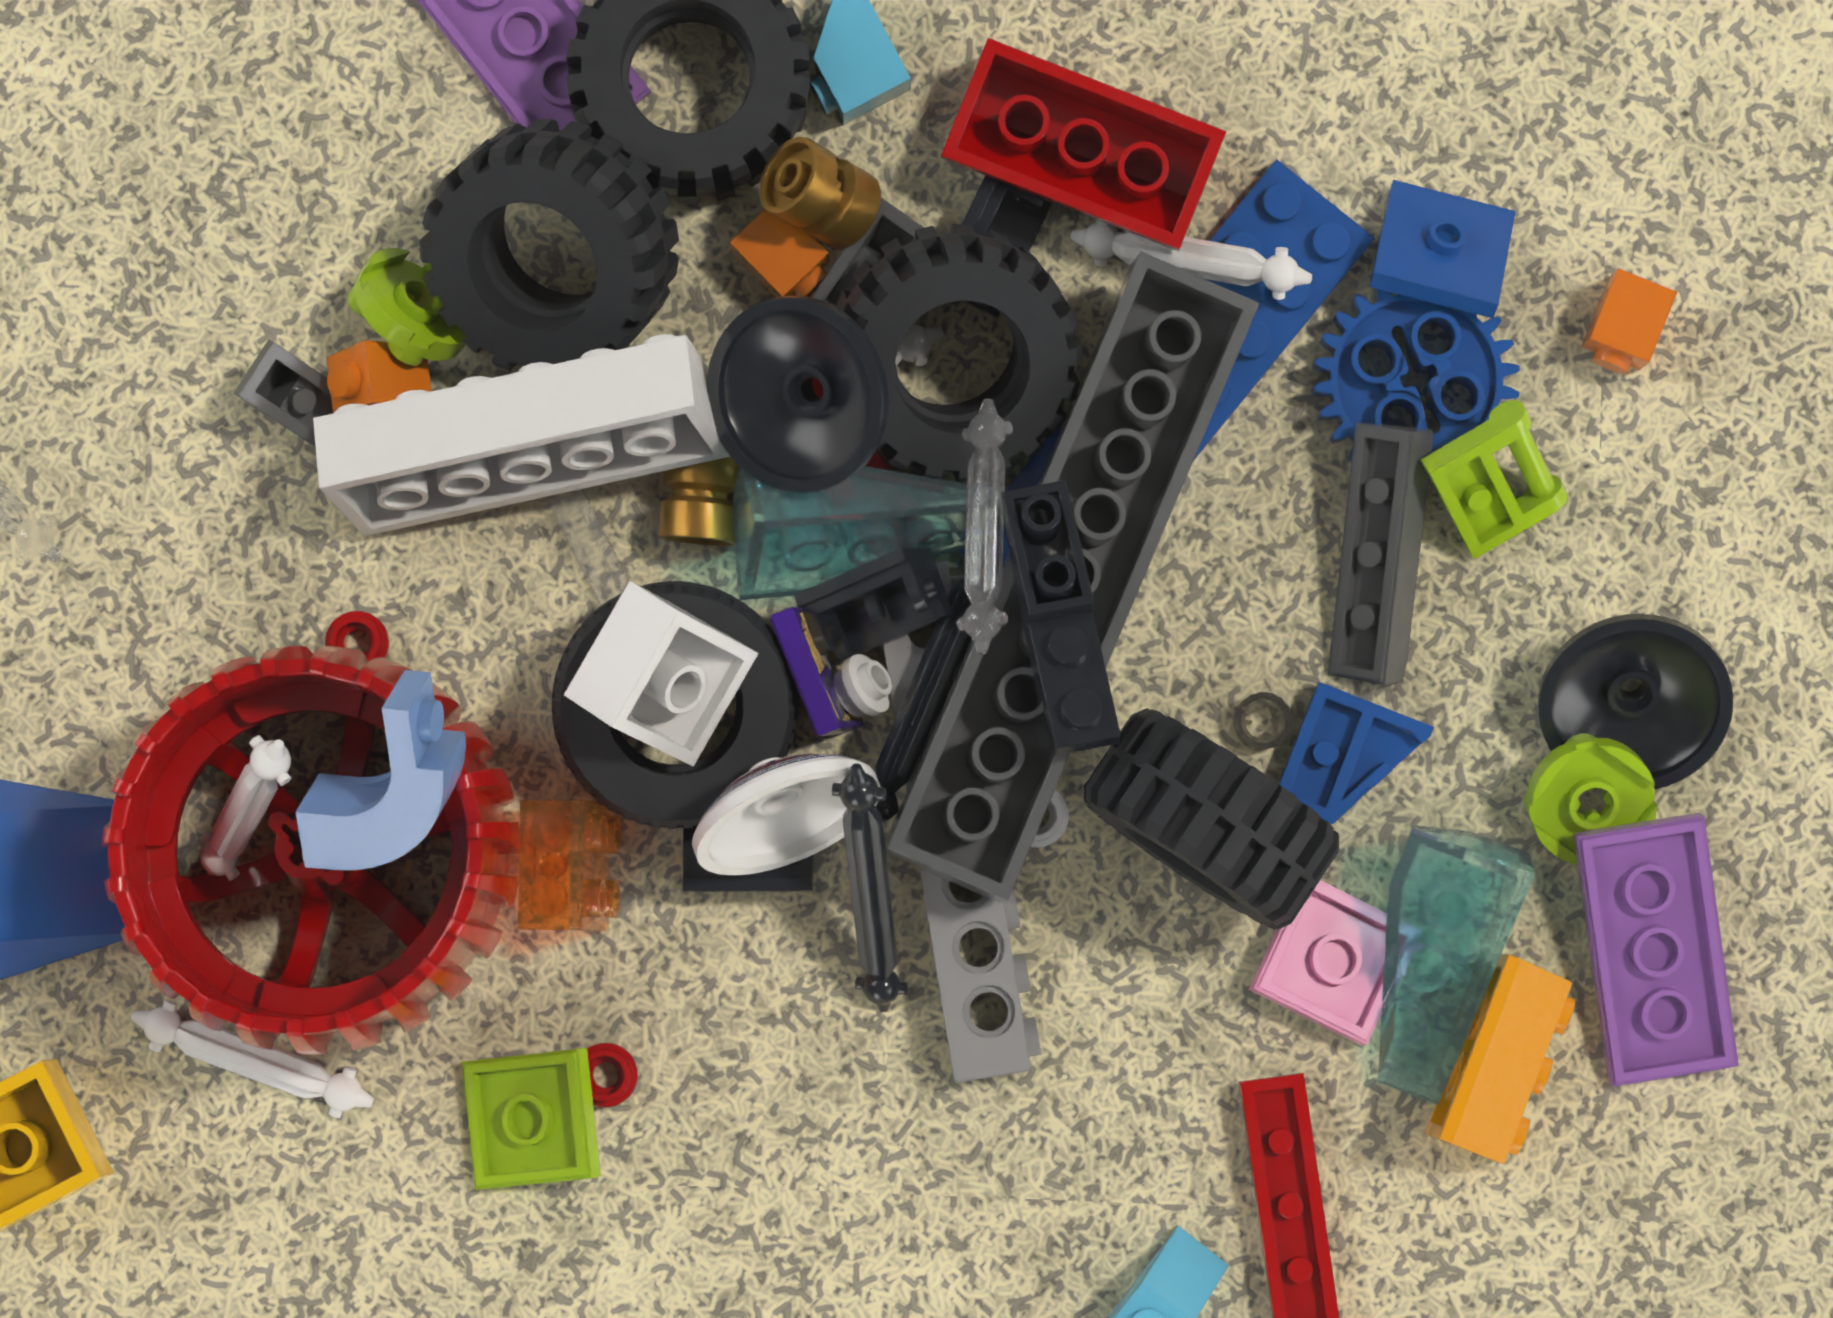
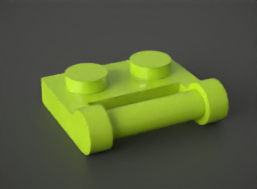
[1420,400,1568,559]

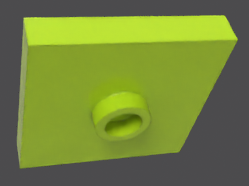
[462,1048,601,1190]

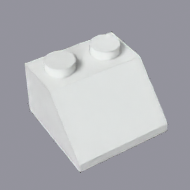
[564,581,759,766]

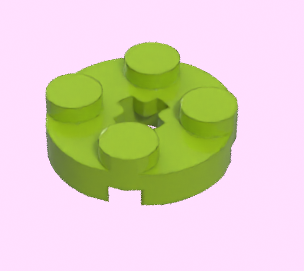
[347,248,467,366]
[1524,733,1657,865]

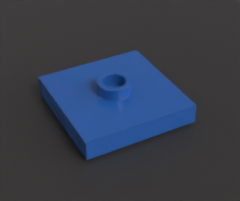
[1369,180,1516,318]

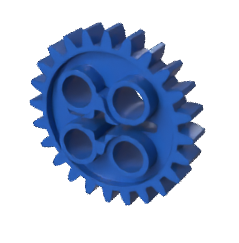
[1311,288,1520,482]

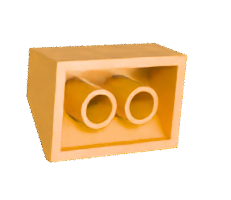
[1424,954,1576,1164]

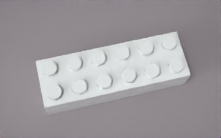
[313,334,730,536]

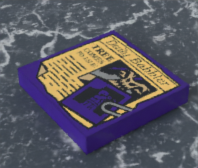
[770,607,865,736]

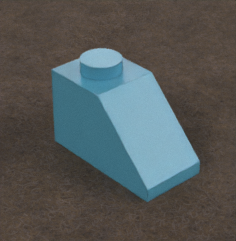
[810,0,911,125]
[1107,1226,1229,1318]

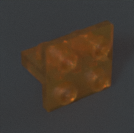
[517,799,621,931]

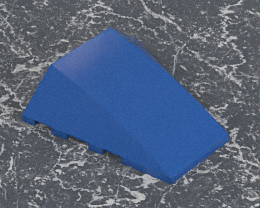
[0,779,125,980]

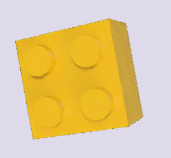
[0,1059,114,1232]

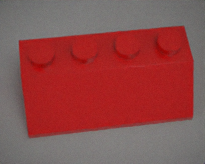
[941,38,1227,251]

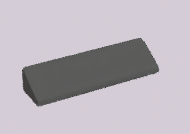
[1328,422,1433,685]

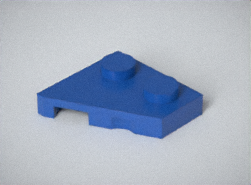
[1278,682,1434,825]

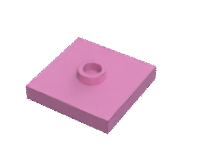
[1248,880,1419,1046]

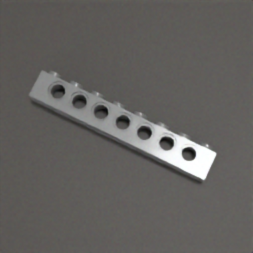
[883,561,1041,1083]

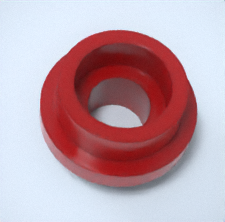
[325,611,390,661]
[587,1043,638,1107]

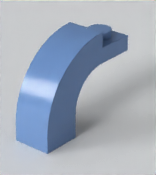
[296,670,466,871]

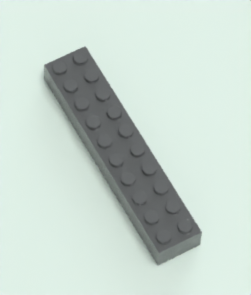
[885,251,1260,903]

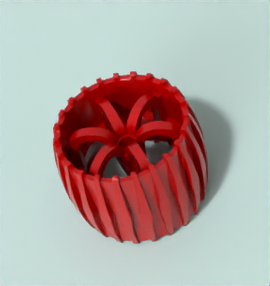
[102,645,521,1054]

